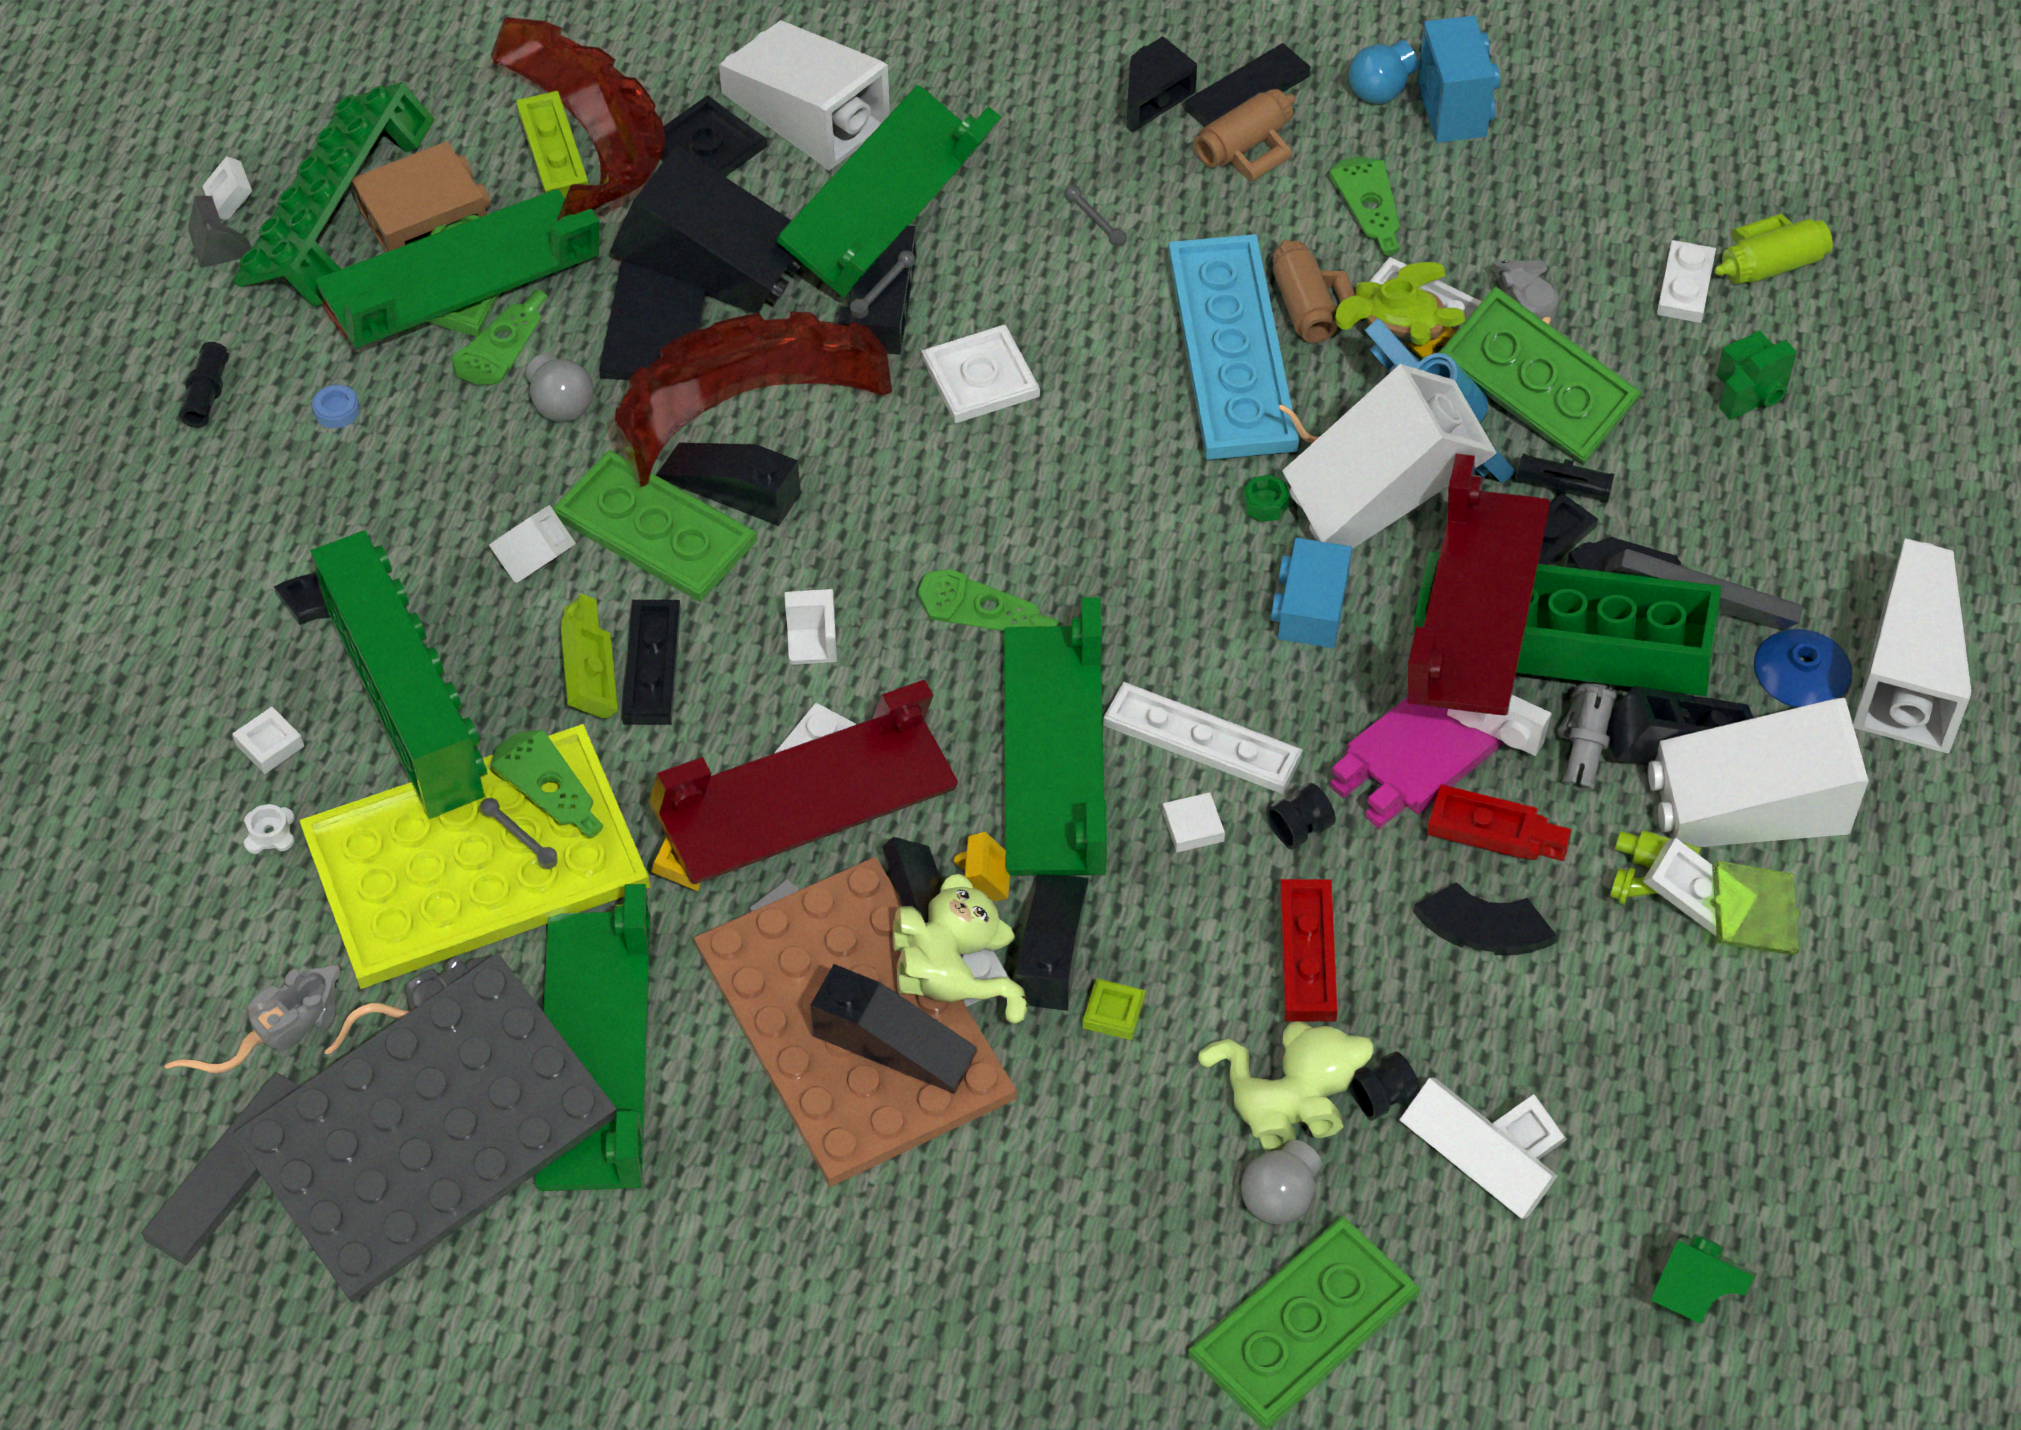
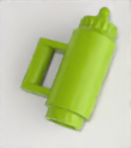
[1715,214,1833,284]

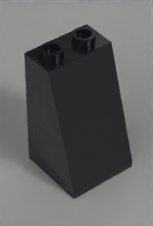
[610,145,803,315]

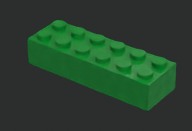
[310,530,488,819]
[1414,551,1722,696]

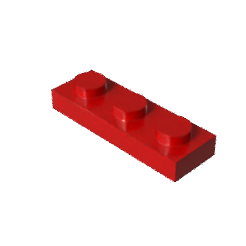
[1280,879,1338,1022]

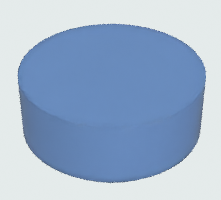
[312,385,360,428]

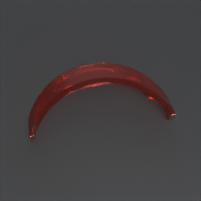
[491,17,665,221]
[615,311,892,487]

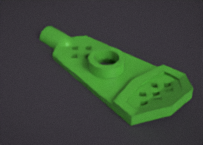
[1329,156,1400,256]
[452,289,548,385]
[918,569,1060,631]
[491,730,603,838]

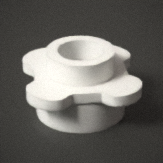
[244,804,294,854]

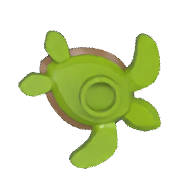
[1335,262,1465,345]

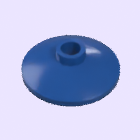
[1754,629,1852,708]

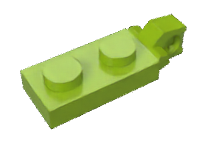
[561,593,618,719]

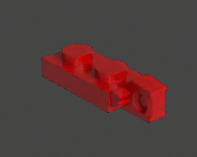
[1427,784,1571,861]

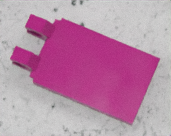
[1329,697,1504,829]

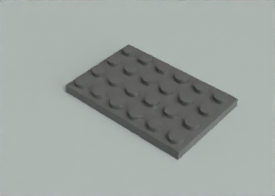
[232,952,617,1303]

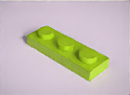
[516,91,590,199]

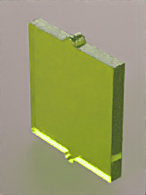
[1710,860,1800,954]

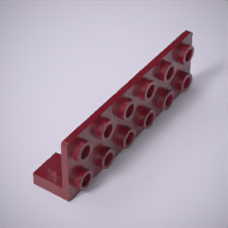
[1408,453,1550,716]
[649,679,958,884]

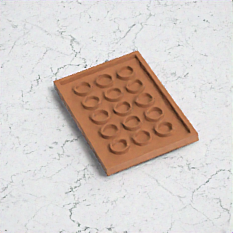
[693,857,1017,1187]

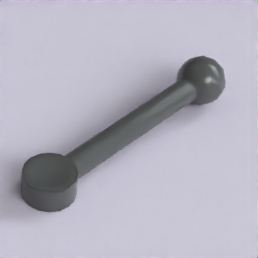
[1064,185,1127,247]
[850,251,915,319]
[480,798,558,869]

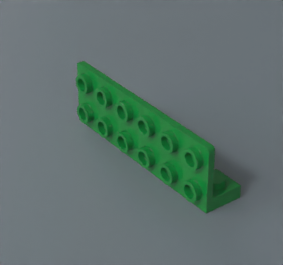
[233,82,435,306]
[777,85,1001,298]
[316,189,600,349]
[1004,597,1107,876]
[535,884,651,1191]

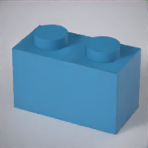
[1271,538,1352,648]

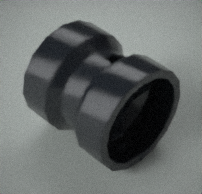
[1266,782,1336,850]
[1349,1051,1420,1121]

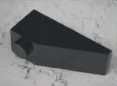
[838,225,917,355]
[656,442,801,526]
[1606,686,1754,765]
[1017,874,1089,1011]
[810,964,977,1094]

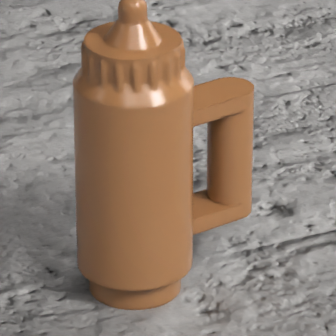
[1194,89,1295,182]
[1272,239,1356,343]

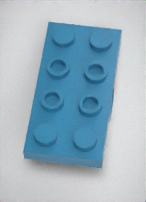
[1365,318,1516,483]

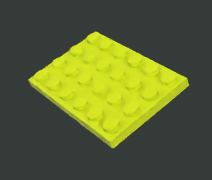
[299,724,651,989]

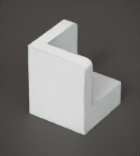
[489,505,576,583]
[785,589,837,665]

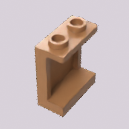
[351,141,491,253]

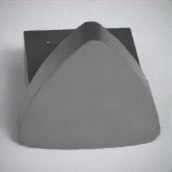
[188,196,252,268]

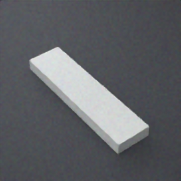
[1103,682,1303,794]

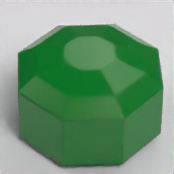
[1242,475,1290,522]

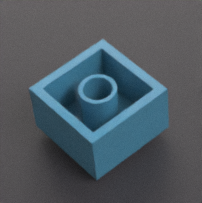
[1417,15,1500,143]

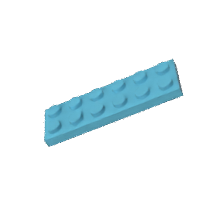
[1168,234,1299,460]

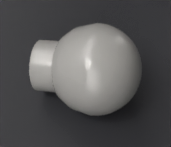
[526,353,594,422]
[1241,1140,1322,1225]

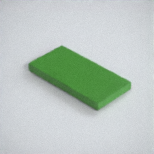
[1439,286,1642,465]
[552,449,758,602]
[1188,1216,1421,1430]

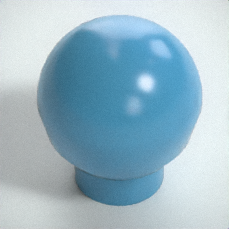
[1348,39,1420,104]

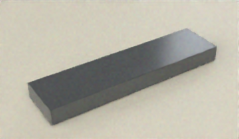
[1605,549,1803,630]
[141,1072,301,1266]

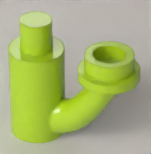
[1610,829,1701,905]

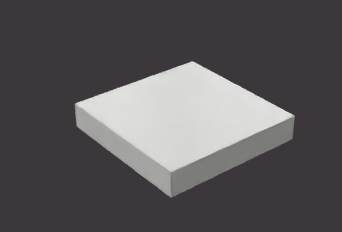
[921,325,1040,423]

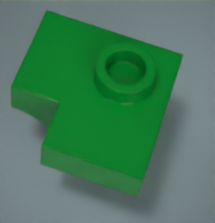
[1716,331,1797,420]
[1650,1234,1757,1324]

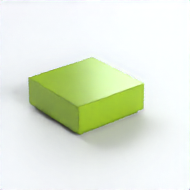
[1082,978,1146,1040]

